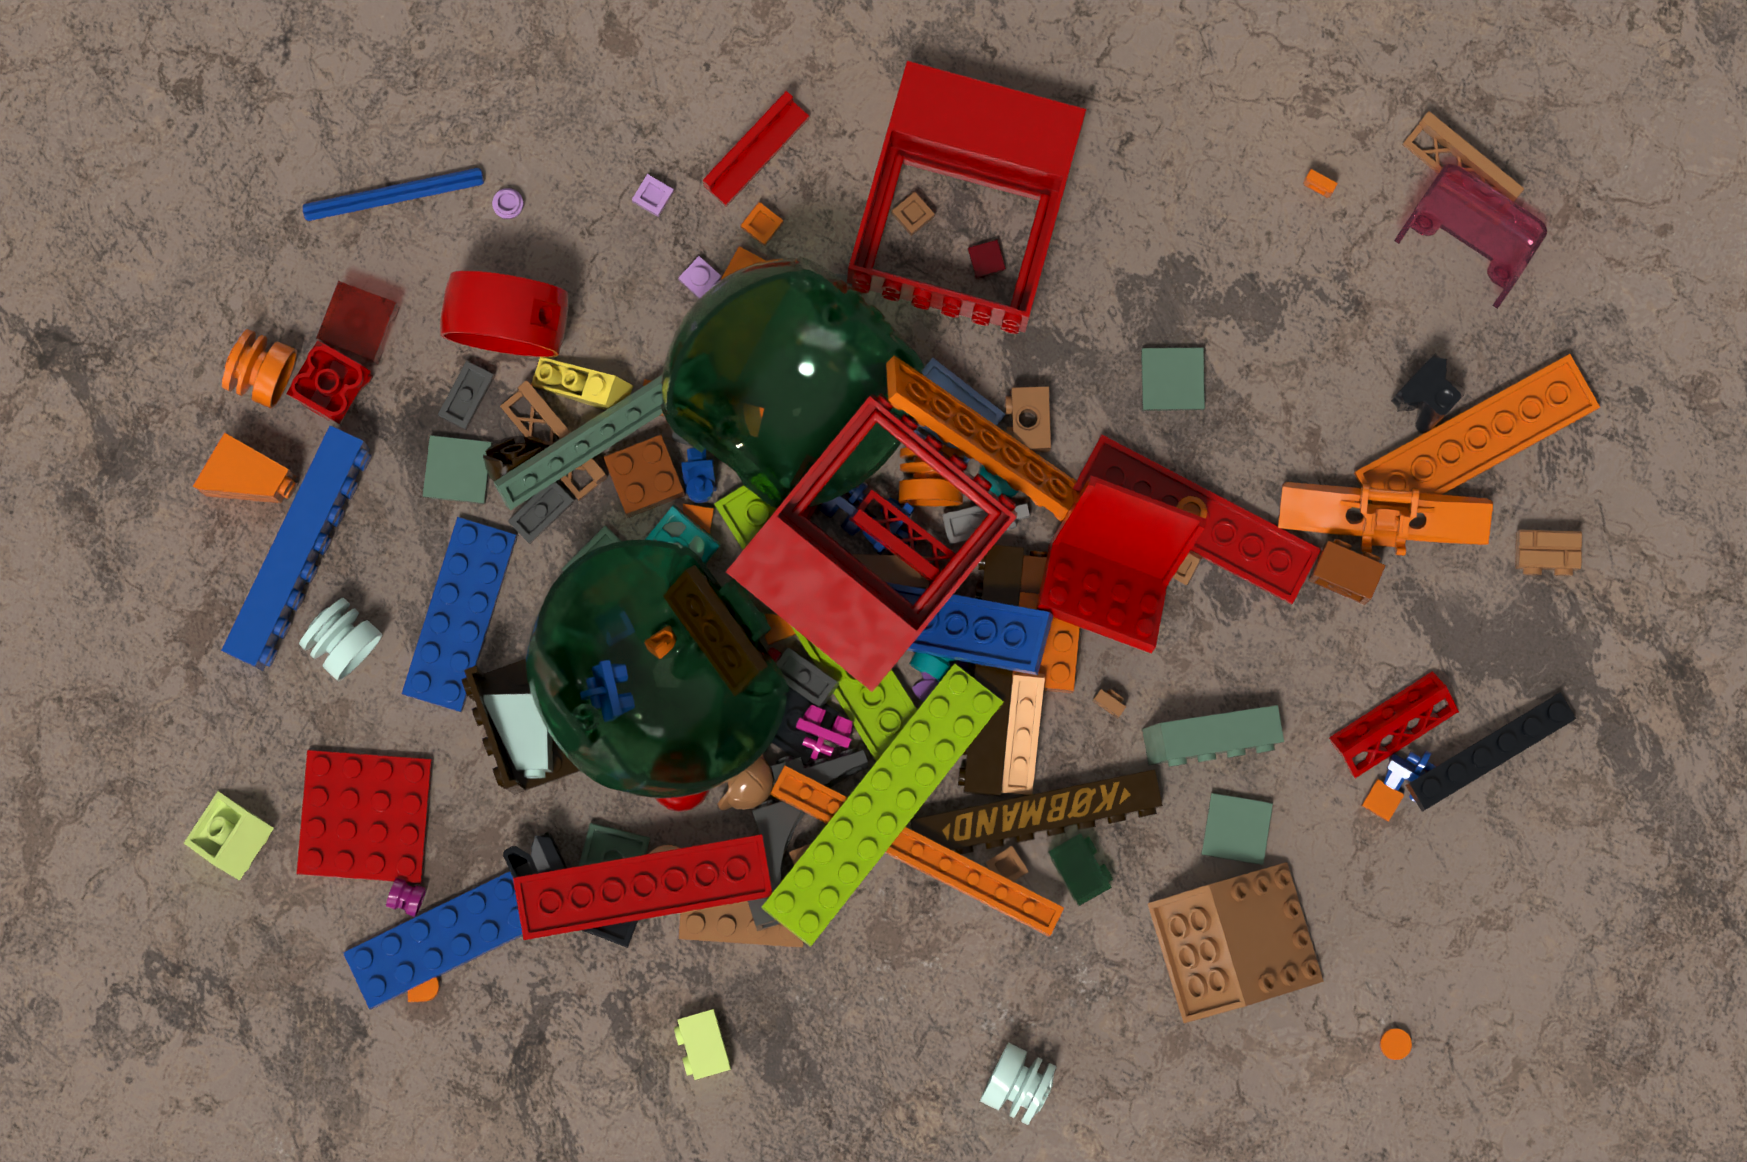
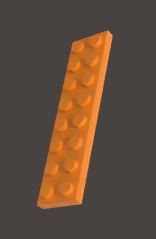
[1354,354,1600,507]
[886,355,1079,522]

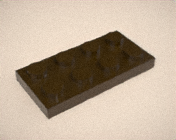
[663,565,768,696]

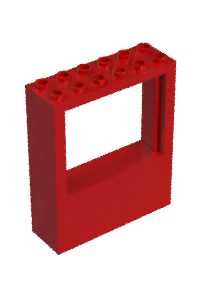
[847,61,1086,334]
[726,393,1017,692]

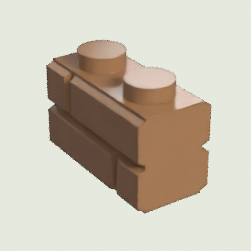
[1515,530,1582,576]

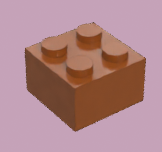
[604,435,685,518]
[1308,539,1386,605]

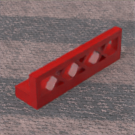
[703,91,809,207]
[849,489,955,583]
[1329,671,1459,779]

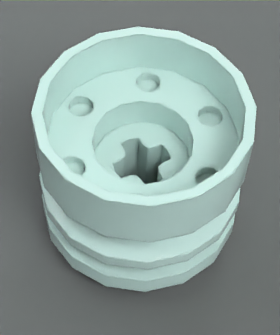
[299,598,383,681]
[980,1042,1056,1125]

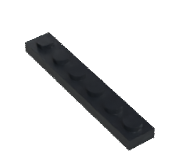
[1406,692,1577,812]

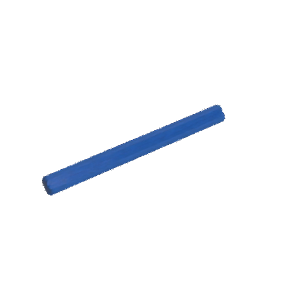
[303,168,484,221]

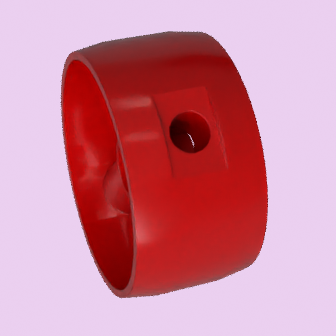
[440,271,569,357]

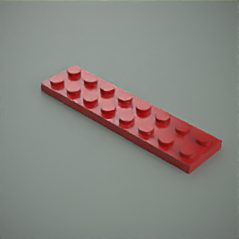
[1073,434,1321,605]
[513,834,772,940]

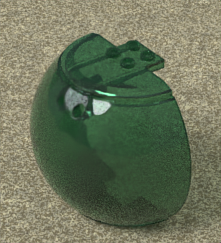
[661,256,924,509]
[526,539,789,798]

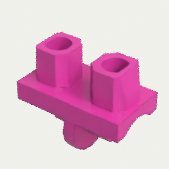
[796,705,853,760]

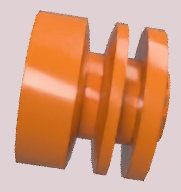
[222,329,297,409]
[899,445,964,507]

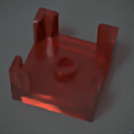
[316,281,400,365]

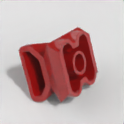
[286,341,373,424]

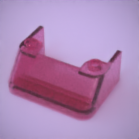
[1394,164,1547,309]

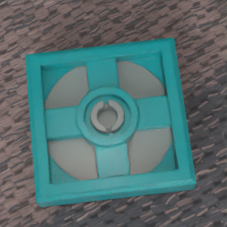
[634,505,721,585]

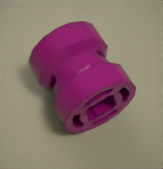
[386,878,426,917]

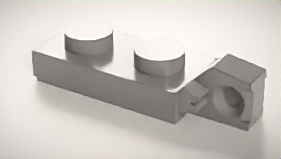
[942,504,1030,545]

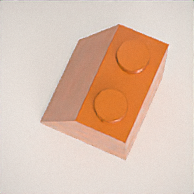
[193,432,297,503]

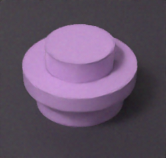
[492,188,523,219]

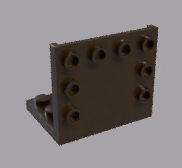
[461,646,602,795]

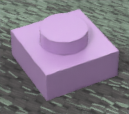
[632,174,674,218]
[678,256,722,300]

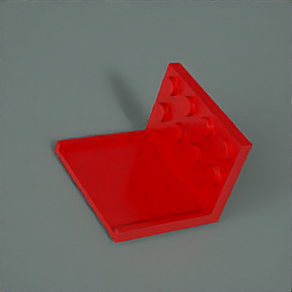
[1036,475,1206,654]

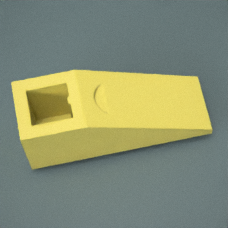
[531,357,633,410]

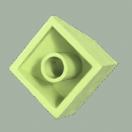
[184,791,274,880]

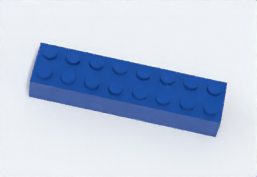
[221,426,372,671]

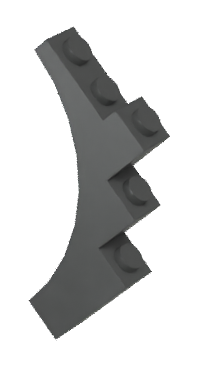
[748,749,868,931]

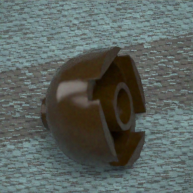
[483,437,545,481]

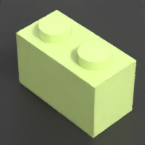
[674,1009,731,1080]

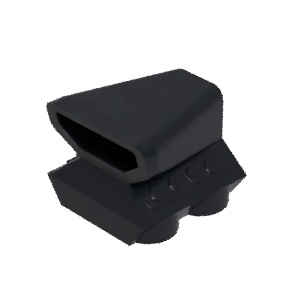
[1391,353,1465,434]
[503,832,567,878]

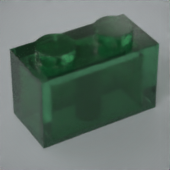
[1047,833,1113,907]

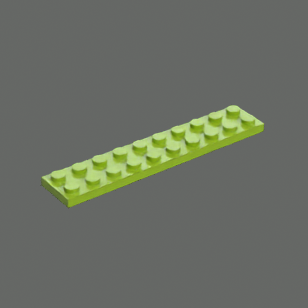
[714,471,917,762]
[761,663,1004,947]

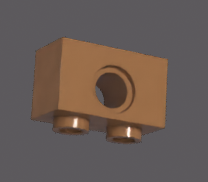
[1005,386,1051,452]

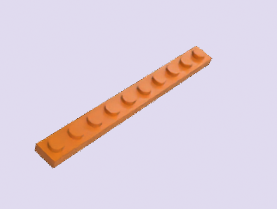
[770,765,1064,937]

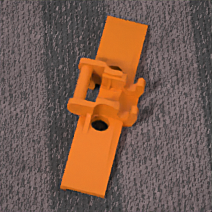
[1278,482,1493,556]

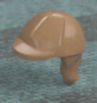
[717,724,773,810]

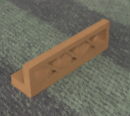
[1402,111,1524,222]
[500,380,607,501]

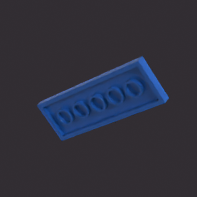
[402,517,517,713]
[886,582,1053,675]
[343,871,523,1010]

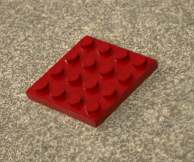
[297,750,432,884]

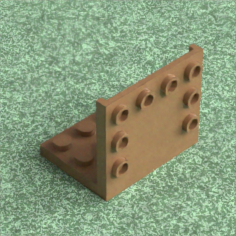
[1148,862,1324,1023]

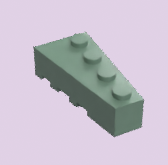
[1142,705,1284,767]

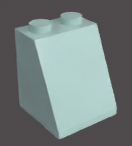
[483,693,553,779]

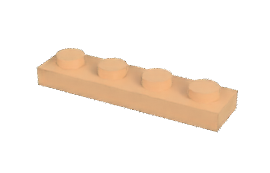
[1001,671,1045,795]

